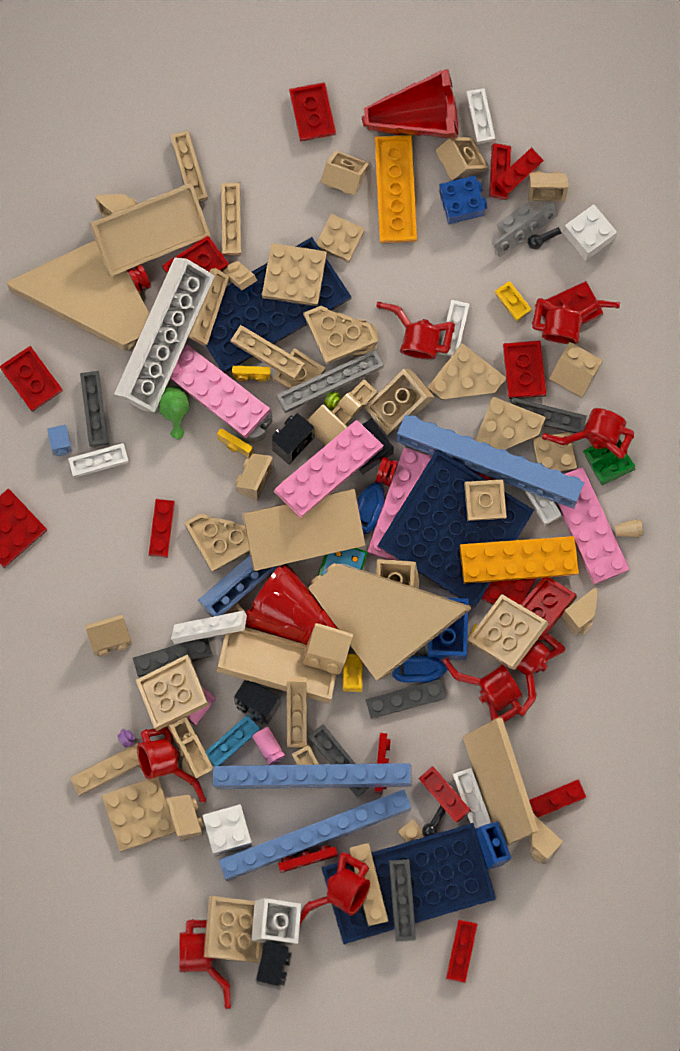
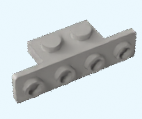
[493,202,557,257]

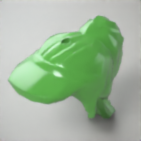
[159,386,189,440]

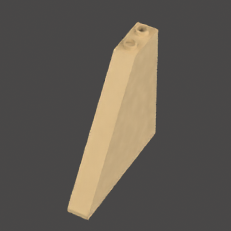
[7,240,149,351]
[308,563,471,681]

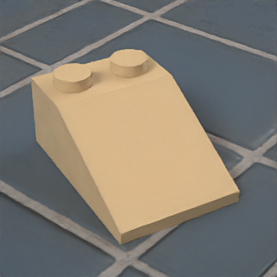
[364,369,435,435]

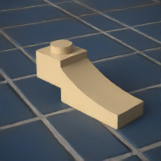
[167,717,213,778]

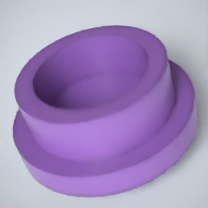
[117,729,135,748]

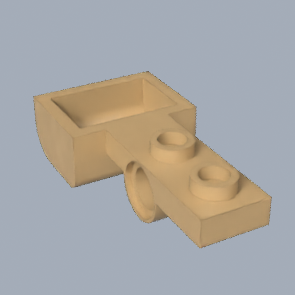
[307,379,378,446]

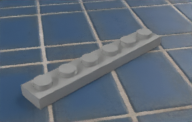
[276,350,384,413]

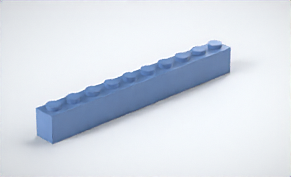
[396,414,584,509]
[213,763,412,789]
[219,789,411,881]

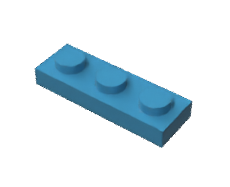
[205,715,260,766]

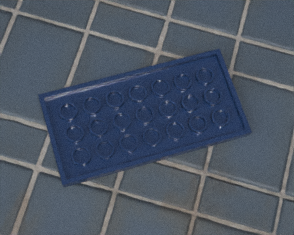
[205,237,351,373]
[321,823,496,945]

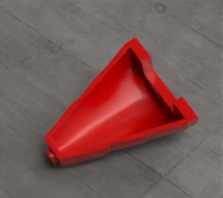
[362,69,459,138]
[245,564,339,645]

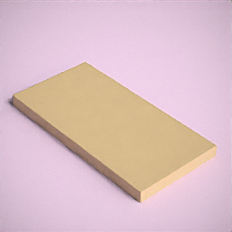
[89,183,211,276]
[242,489,365,571]
[216,627,336,704]
[463,718,539,846]

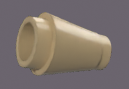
[615,519,643,538]

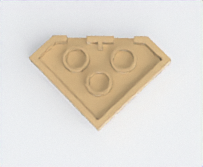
[303,306,378,364]
[427,343,506,400]
[475,397,546,450]
[184,513,250,573]

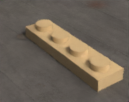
[171,131,208,202]
[221,183,241,256]
[189,268,229,345]
[231,325,305,381]
[287,677,307,747]
[70,742,141,796]
[349,843,388,926]

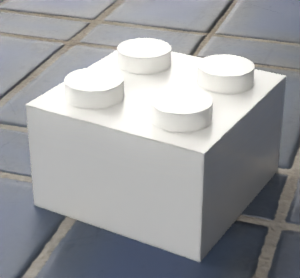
[563,205,617,261]
[202,804,252,856]
[252,898,301,946]

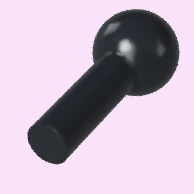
[528,227,562,249]
[422,805,446,837]

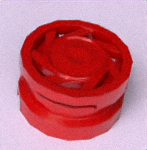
[127,264,152,293]
[375,457,398,487]

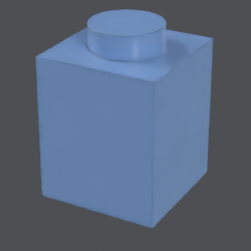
[47,424,72,456]

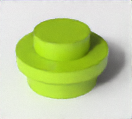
[324,392,341,410]

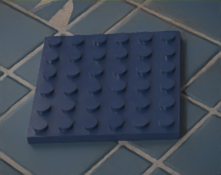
[377,450,534,608]

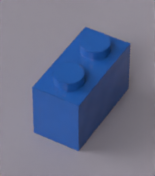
[476,821,512,870]

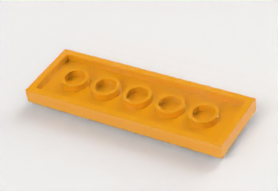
[375,135,417,243]
[459,536,579,584]

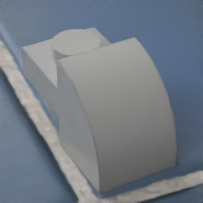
[236,412,273,443]

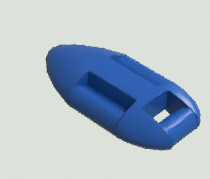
[357,482,384,534]
[392,655,448,683]

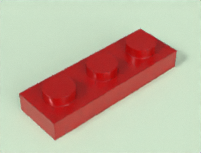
[489,143,511,200]
[493,147,544,196]
[149,499,175,558]
[374,733,391,795]
[418,766,471,824]
[529,779,586,818]
[278,845,338,873]
[446,919,478,983]

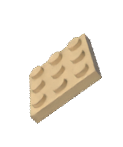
[262,243,327,307]
[467,594,549,670]
[135,654,209,731]
[101,777,176,852]
[204,896,263,963]

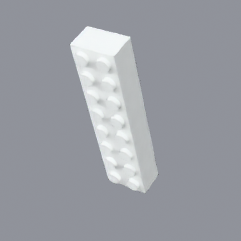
[114,258,215,413]

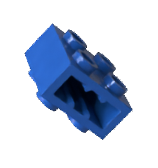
[439,176,487,225]

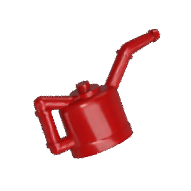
[531,298,620,344]
[376,302,455,360]
[542,408,634,459]
[516,633,566,717]
[442,657,523,723]
[137,726,207,804]
[299,852,370,927]
[179,919,231,1009]

